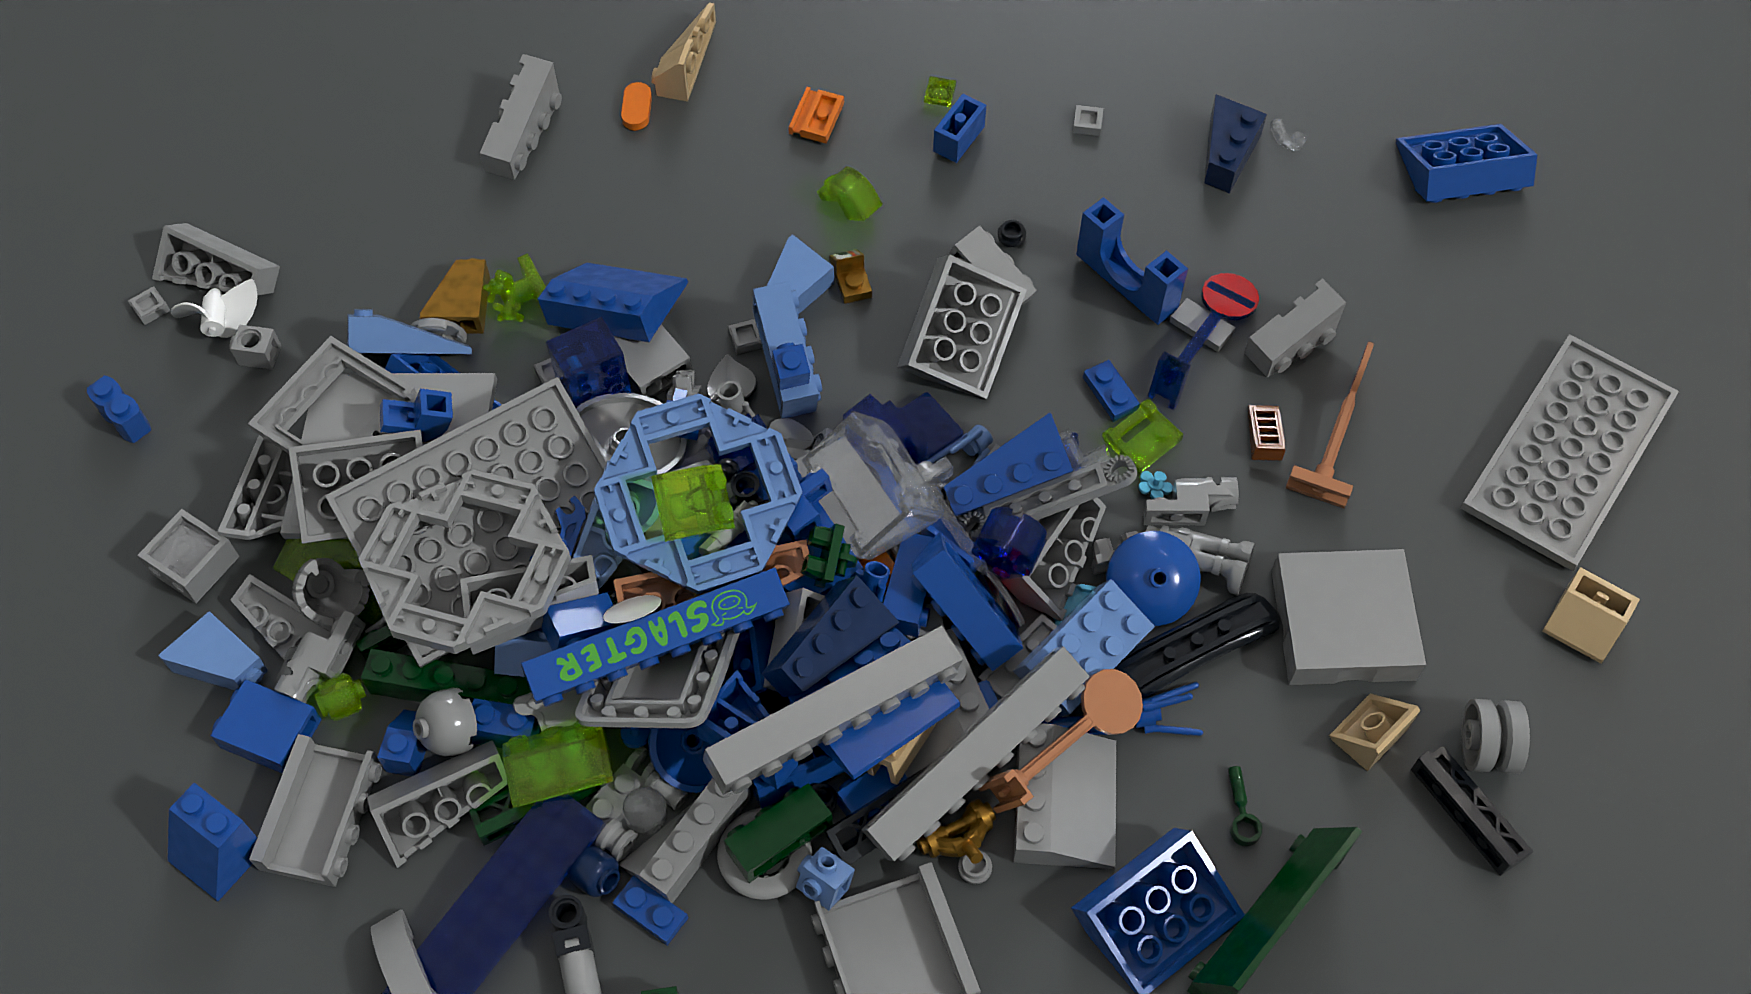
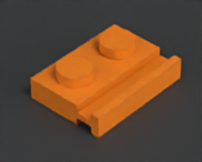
[789,87,844,144]

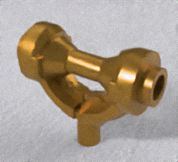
[916,799,996,864]

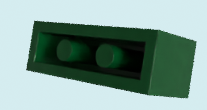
[724,782,833,883]

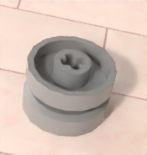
[1461,699,1530,774]

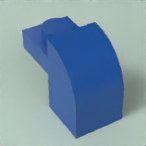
[380,388,453,442]
[784,468,833,542]

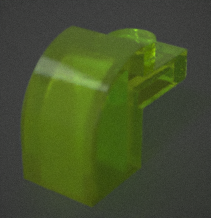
[817,166,883,221]

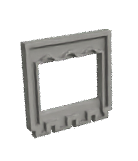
[248,336,417,454]

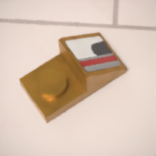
[829,249,872,304]

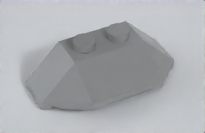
[217,435,293,540]

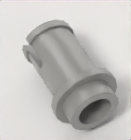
[644,770,688,811]

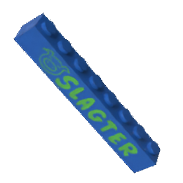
[521,567,790,707]

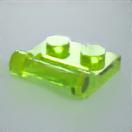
[1102,399,1184,474]

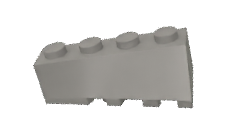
[152,223,280,295]
[1000,497,1106,621]
[367,740,511,868]
[619,778,753,903]

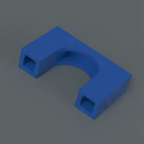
[1076,197,1188,325]

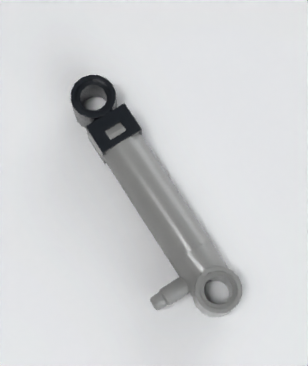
[549,895,602,994]

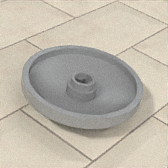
[576,393,687,478]

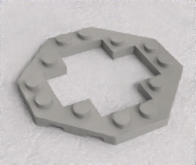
[358,469,571,654]

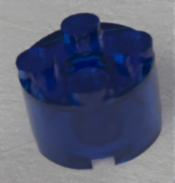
[971,507,1047,578]

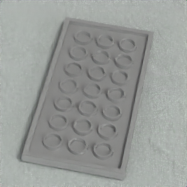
[1460,334,1679,571]

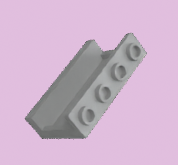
[249,734,382,887]

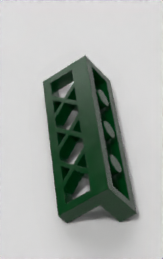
[469,751,607,846]

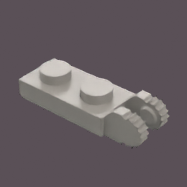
[580,746,655,832]

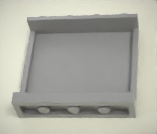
[810,862,981,994]

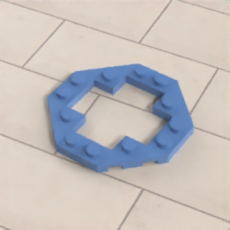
[594,393,802,595]

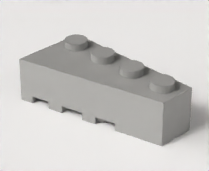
[480,54,562,180]

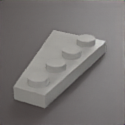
[231,574,332,692]

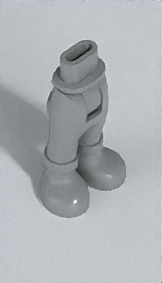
[1146,525,1255,595]

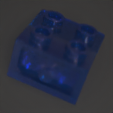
[880,392,963,464]

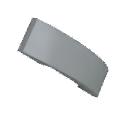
[371,909,437,994]

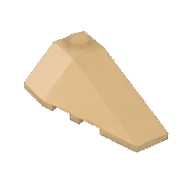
[652,2,716,101]

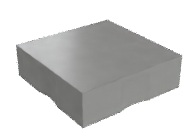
[1271,549,1426,685]

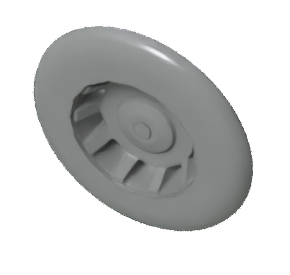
[717,808,812,900]

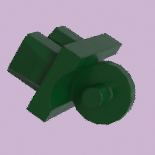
[801,523,858,588]

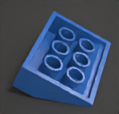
[1396,124,1537,203]
[538,263,688,342]
[788,627,960,780]
[1071,828,1245,994]

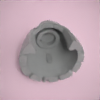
[292,558,370,626]

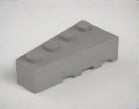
[460,555,599,655]

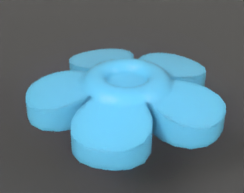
[1138,471,1173,499]

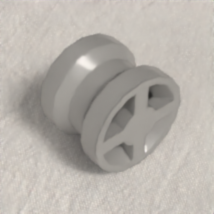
[595,819,638,862]

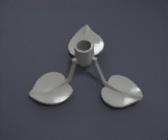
[680,354,814,467]

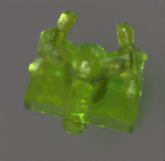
[483,253,546,322]

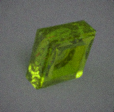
[924,76,956,107]

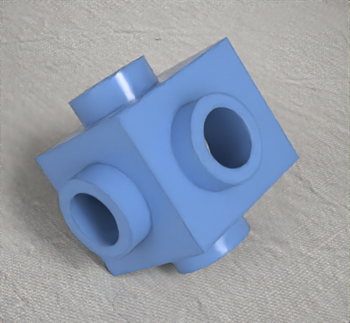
[796,847,855,911]

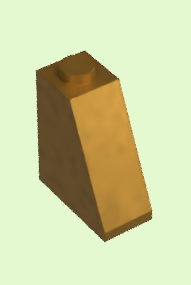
[420,258,490,334]

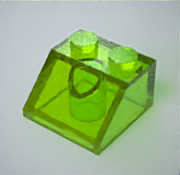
[651,464,735,542]

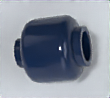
[569,846,620,897]

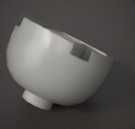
[413,688,477,756]

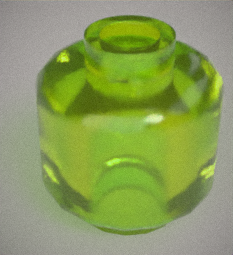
[314,673,367,721]

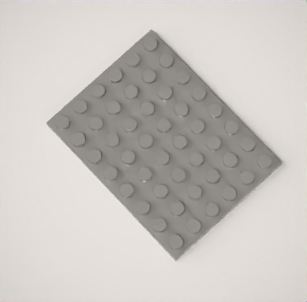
[325,377,607,667]

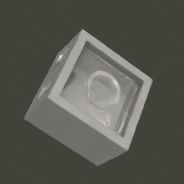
[137,509,239,603]

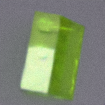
[502,721,614,808]

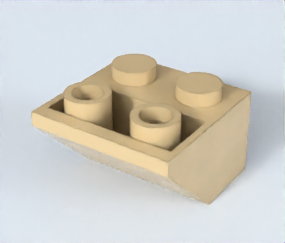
[1542,567,1640,664]

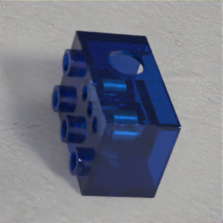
[546,317,631,408]

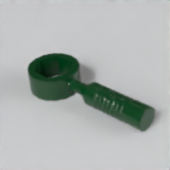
[1228,766,1262,846]

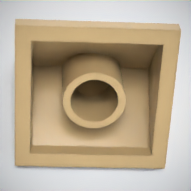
[1329,693,1420,771]

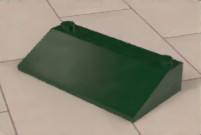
[1187,827,1363,994]

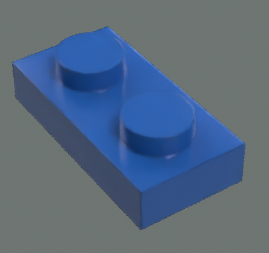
[1083,360,1140,422]
[612,876,688,946]

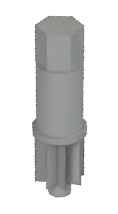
[699,500,758,556]

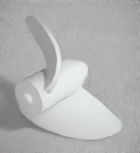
[171,279,258,338]

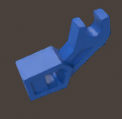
[529,495,586,561]

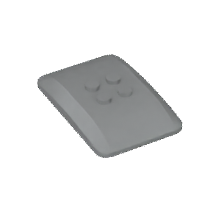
[575,629,740,728]

